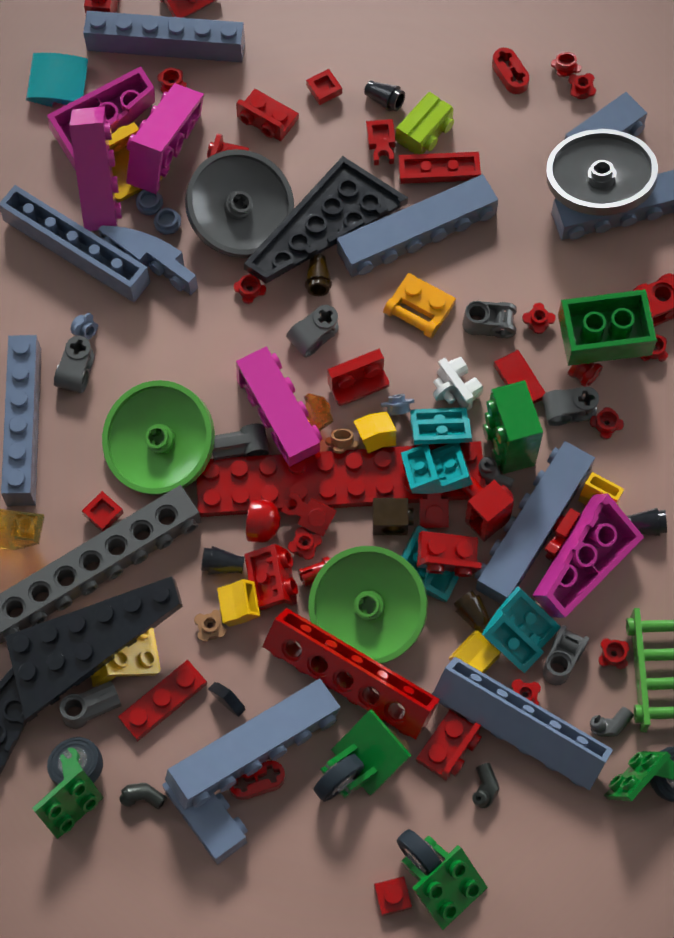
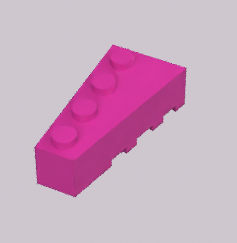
[47,66,155,171]
[126,83,204,194]
[69,106,122,231]
[236,346,322,467]
[532,493,644,618]

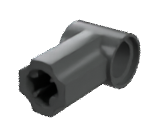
[213,423,270,460]
[59,681,122,729]

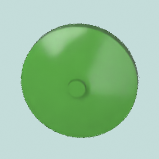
[102,380,215,496]
[308,546,428,664]

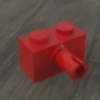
[461,472,514,542]

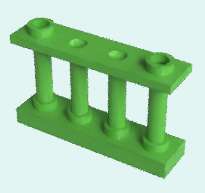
[626,608,674,732]

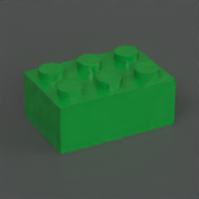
[558,289,657,366]
[483,380,543,474]

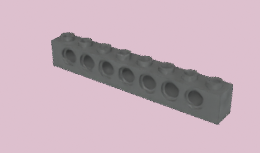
[0,485,201,644]

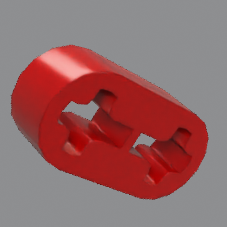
[492,47,529,94]
[229,760,285,800]

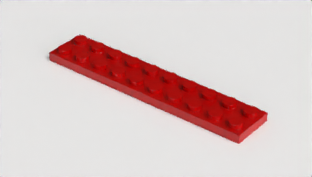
[197,441,486,517]

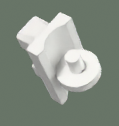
[433,357,483,411]

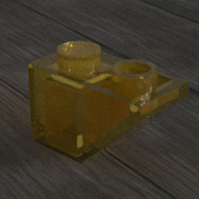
[0,509,45,550]

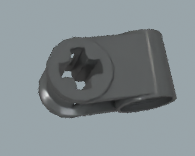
[462,301,517,338]
[286,305,339,357]
[54,336,95,393]
[542,387,599,426]
[543,625,590,686]

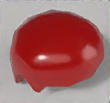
[246,499,281,543]

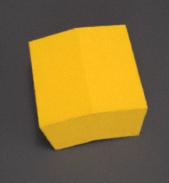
[354,412,397,453]
[578,472,624,505]
[217,579,260,627]
[449,631,501,673]

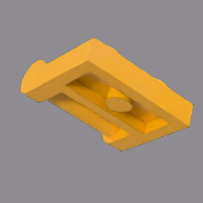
[383,273,456,339]

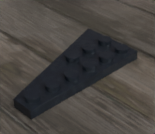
[244,156,408,284]
[5,576,183,722]

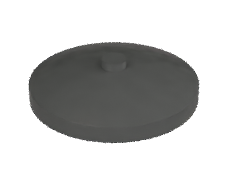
[546,129,658,216]
[185,149,294,258]

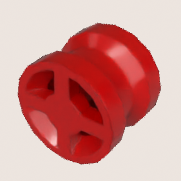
[568,363,603,387]

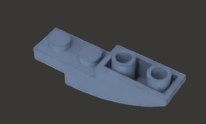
[98,225,198,295]

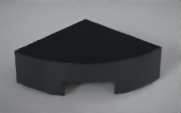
[208,682,246,717]

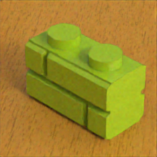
[395,92,454,154]

